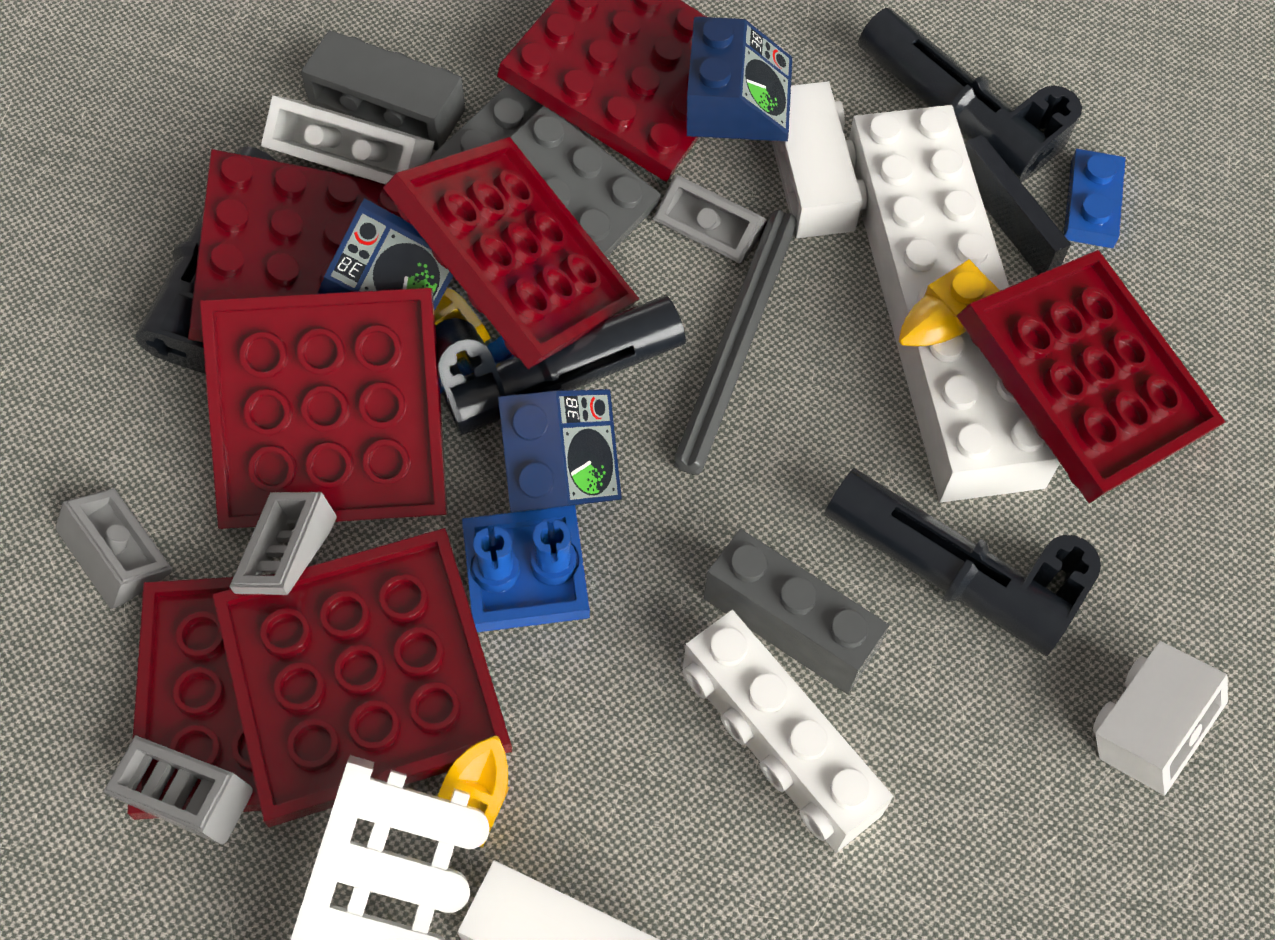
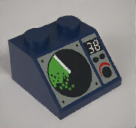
[687,17,792,142]
[317,198,453,312]
[498,389,622,512]

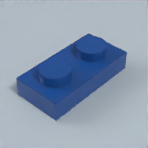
[1064,149,1126,248]

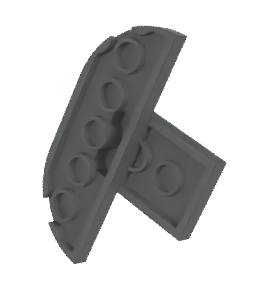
[427,84,661,284]

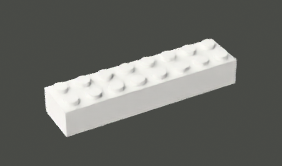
[849,105,1060,503]

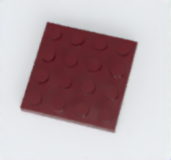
[497,0,707,183]
[383,137,639,369]
[188,149,403,342]
[956,250,1226,504]
[200,288,448,529]
[212,528,512,828]
[127,574,275,820]

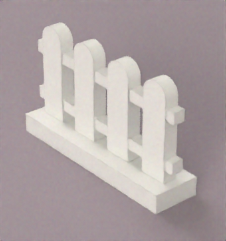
[291,755,489,940]

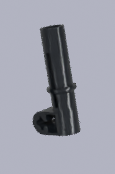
[858,7,1082,182]
[136,146,276,374]
[435,295,686,436]
[824,468,1101,656]

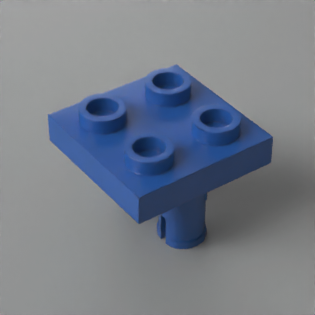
[462,505,590,632]

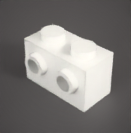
[1093,641,1228,796]

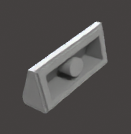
[653,174,768,264]
[56,488,172,609]

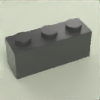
[301,30,465,151]
[703,528,890,694]

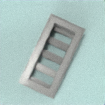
[229,492,337,595]
[103,735,253,845]

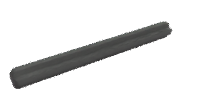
[674,210,797,475]

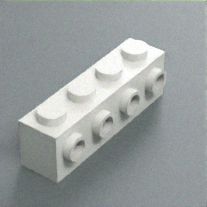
[683,609,894,853]

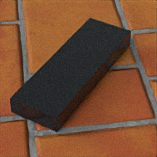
[965,135,1071,275]

